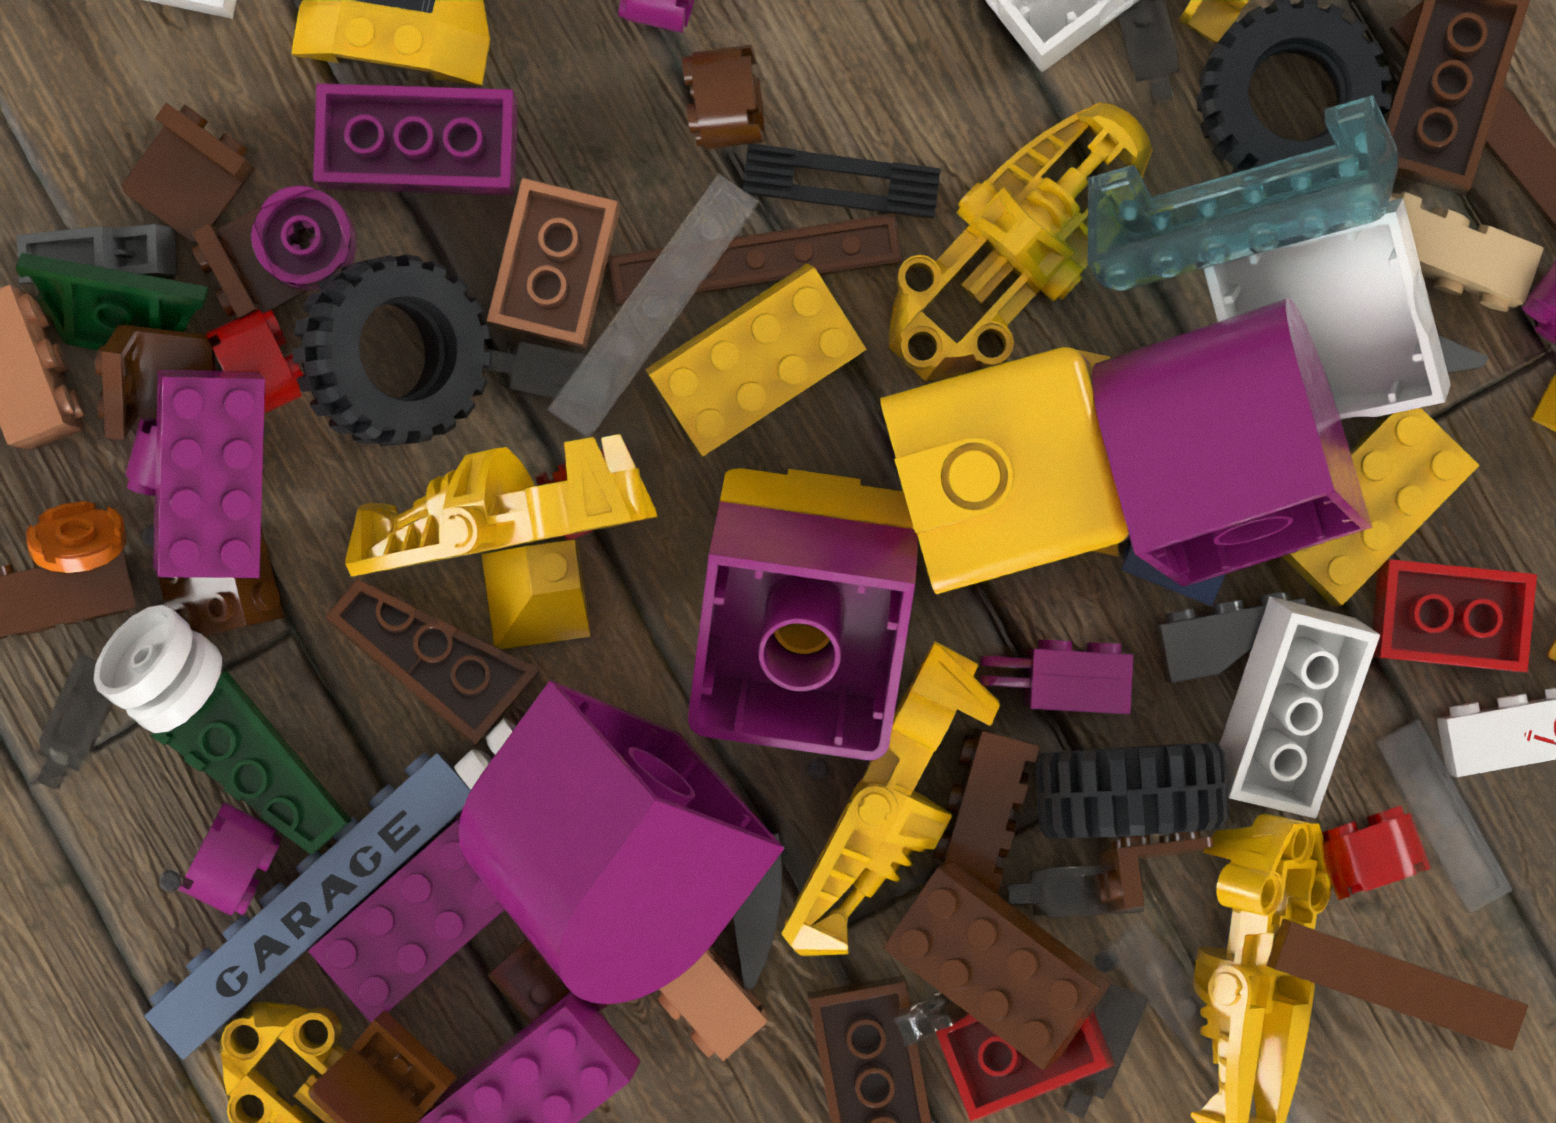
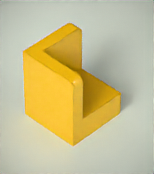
[1179,0,1249,44]

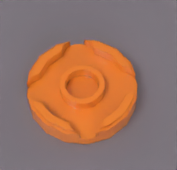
[26,501,127,573]

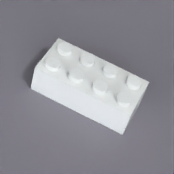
[1219,596,1380,819]

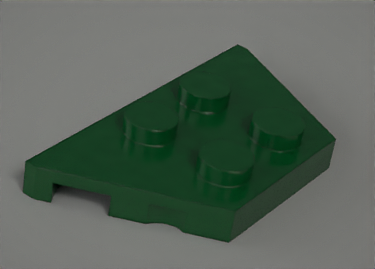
[16,253,208,350]

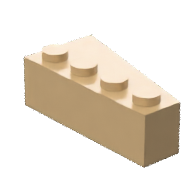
[1343,177,1544,312]

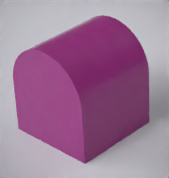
[1092,298,1372,587]
[459,680,784,1004]

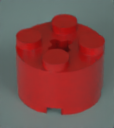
[206,308,304,414]
[1322,805,1431,900]

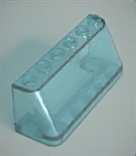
[1087,95,1399,291]

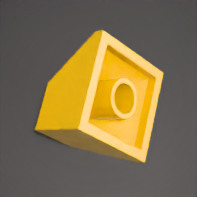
[481,539,591,649]

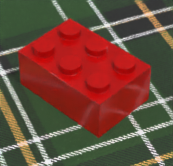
[1372,559,1537,672]
[934,1011,1115,1121]

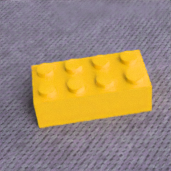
[645,264,867,457]
[1282,408,1480,606]

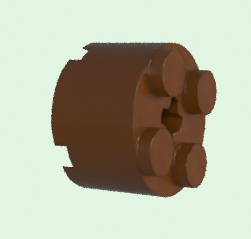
[682,44,765,150]

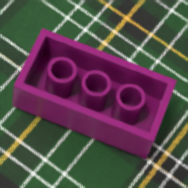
[313,83,518,196]
[153,370,265,578]
[308,819,505,1023]
[419,992,641,1123]

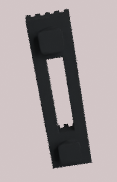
[742,144,941,219]

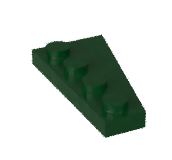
[150,671,353,855]

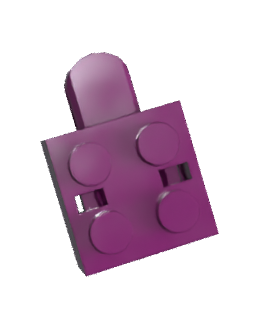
[979,639,1134,714]

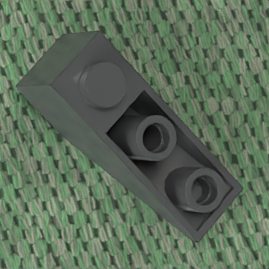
[1155,590,1306,683]

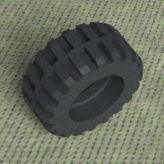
[1197,0,1392,193]
[292,254,492,446]
[1035,743,1229,838]

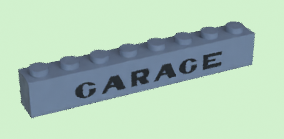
[144,751,471,1060]

